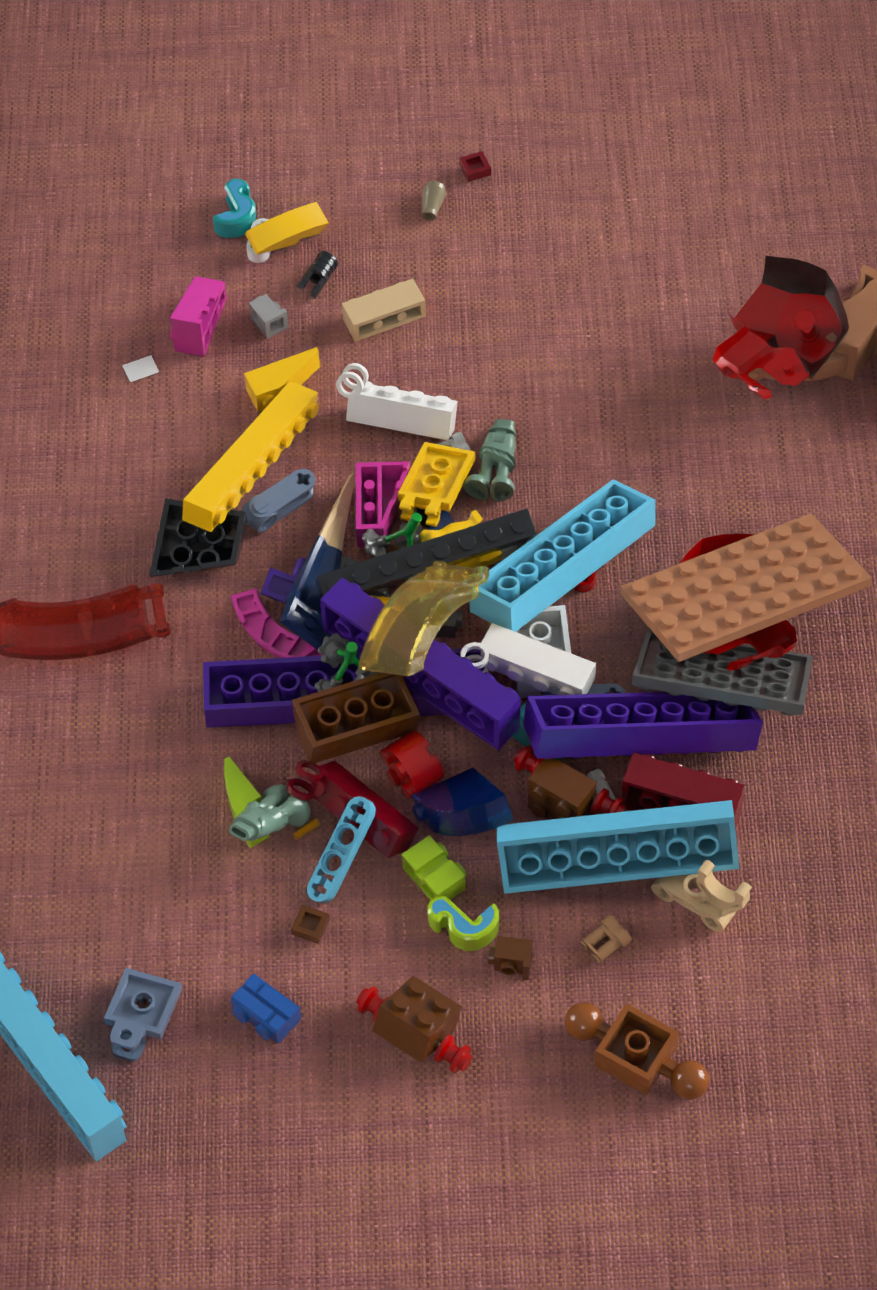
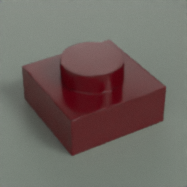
[459,151,491,182]

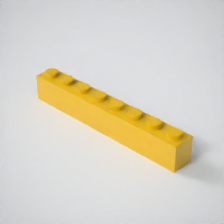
[182,381,319,532]

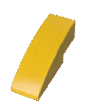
[245,202,329,255]

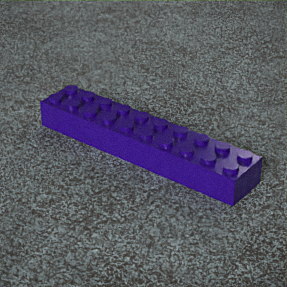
[203,648,484,728]

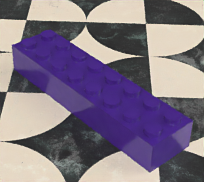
[320,578,520,751]
[523,692,763,759]

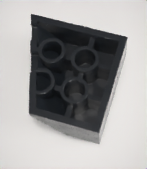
[149,498,248,577]

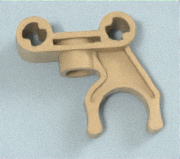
[651,860,752,932]

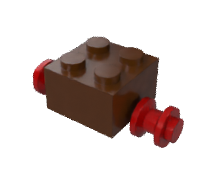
[513,745,627,820]
[356,976,472,1074]

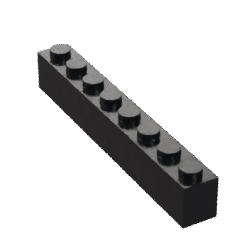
[315,508,537,598]

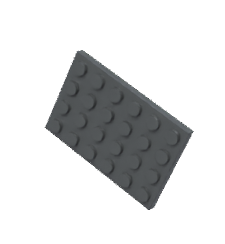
[632,627,813,716]

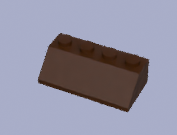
[291,668,420,765]

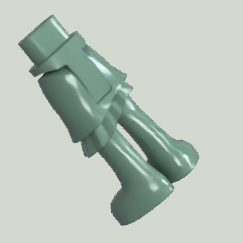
[464,419,516,502]
[229,784,311,841]

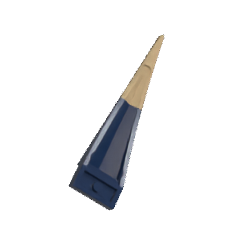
[280,472,356,650]

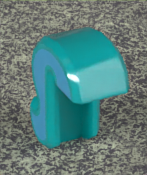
[213,178,256,238]

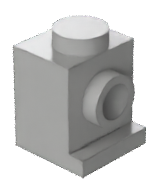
[249,294,289,339]

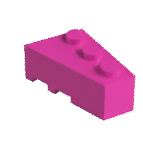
[170,276,227,357]
[356,461,410,548]

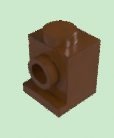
[488,936,533,980]

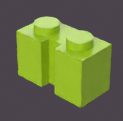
[402,835,467,900]

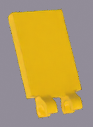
[398,442,475,527]

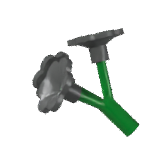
[362,513,423,558]

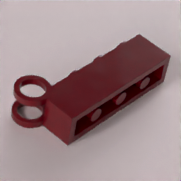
[286,760,419,858]

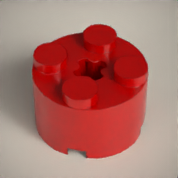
[379,730,444,799]

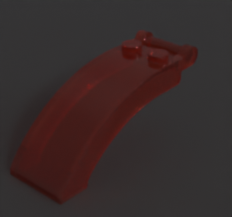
[0,583,171,660]

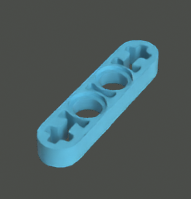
[307,796,376,904]

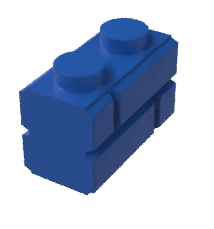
[231,974,301,1044]

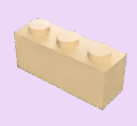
[342,279,426,342]

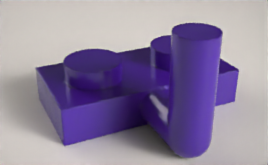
[260,558,306,604]

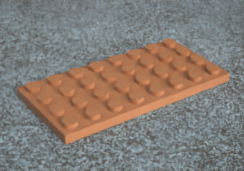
[621,513,872,662]

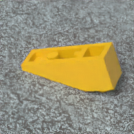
[244,347,320,412]

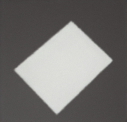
[122,355,159,382]

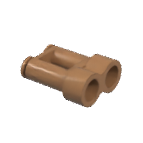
[579,915,632,964]

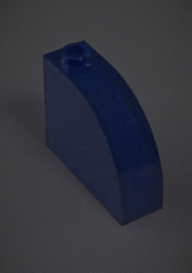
[412,767,513,836]

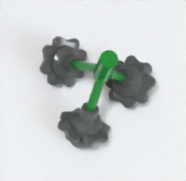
[315,633,386,692]

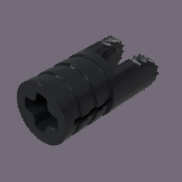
[297,251,338,299]

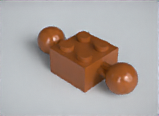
[565,1002,709,1100]

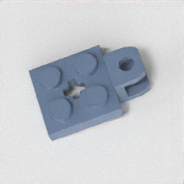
[104,968,182,1062]

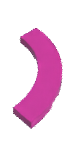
[231,588,322,658]

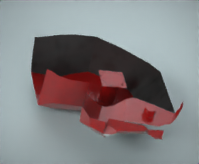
[712,256,849,399]

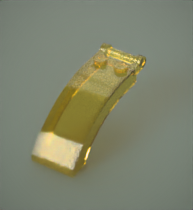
[359,561,489,676]

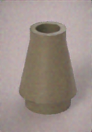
[421,181,447,220]

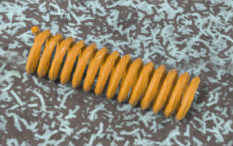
[293,818,320,840]

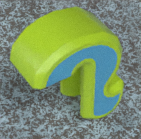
[427,896,499,951]

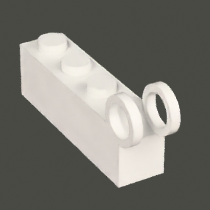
[336,363,458,440]
[461,623,596,695]

